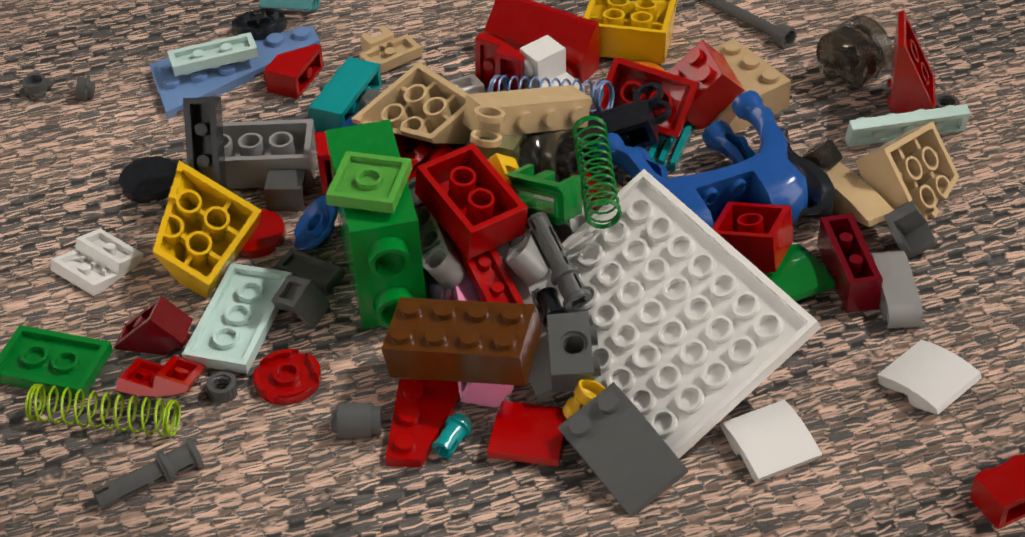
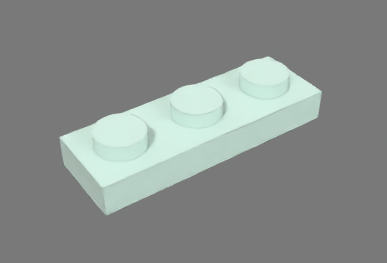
[167,32,259,76]

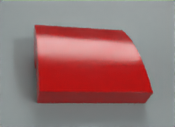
[475,32,524,92]
[115,355,206,397]
[487,401,567,467]

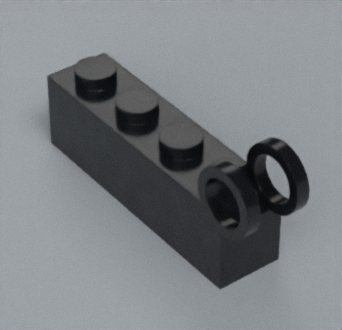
[532,82,672,174]

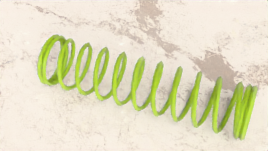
[25,384,181,438]

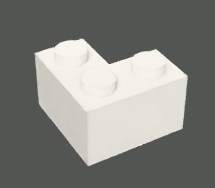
[520,35,585,93]

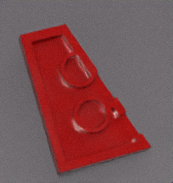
[385,379,460,467]

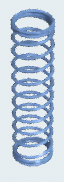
[488,74,615,113]

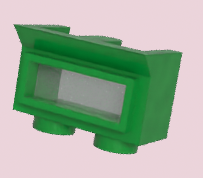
[505,164,582,225]

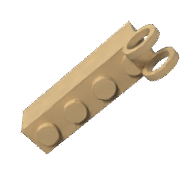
[463,85,592,148]

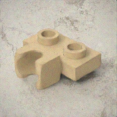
[359,26,423,74]

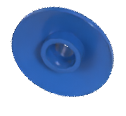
[294,195,338,252]

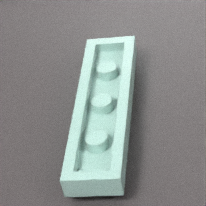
[845,104,971,147]

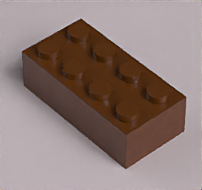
[381,297,541,386]

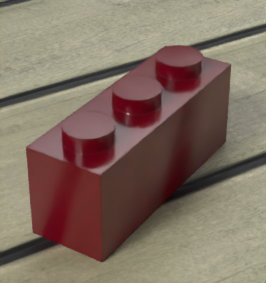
[817,213,883,313]

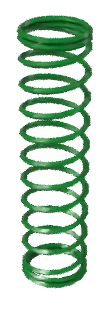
[572,115,622,229]

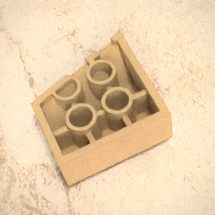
[710,38,791,134]
[351,62,472,144]
[855,121,959,221]

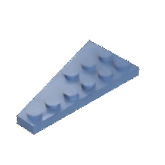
[149,25,320,119]

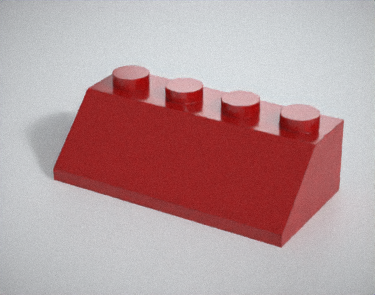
[484,0,599,84]

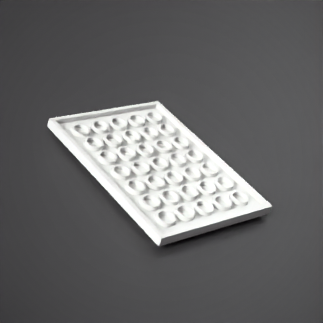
[527,169,821,459]

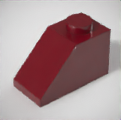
[114,296,193,355]

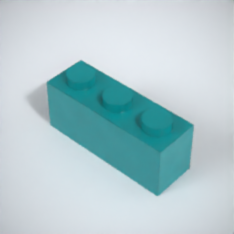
[308,57,382,132]

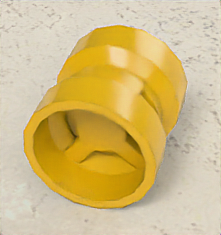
[562,379,605,419]

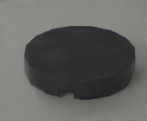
[231,8,287,40]
[119,156,177,203]

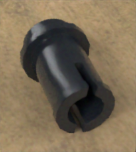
[536,287,568,328]

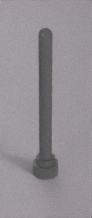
[701,0,797,49]

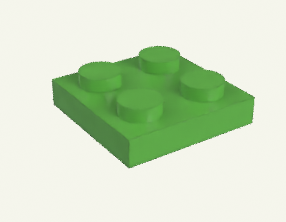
[326,151,412,214]

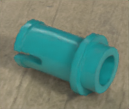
[432,413,472,459]

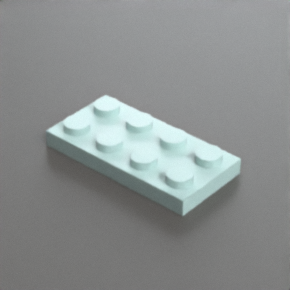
[182,263,292,374]

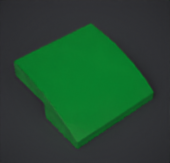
[765,244,835,301]

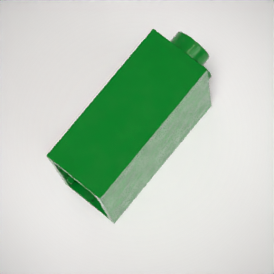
[325,119,426,329]

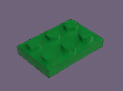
[0,325,113,399]

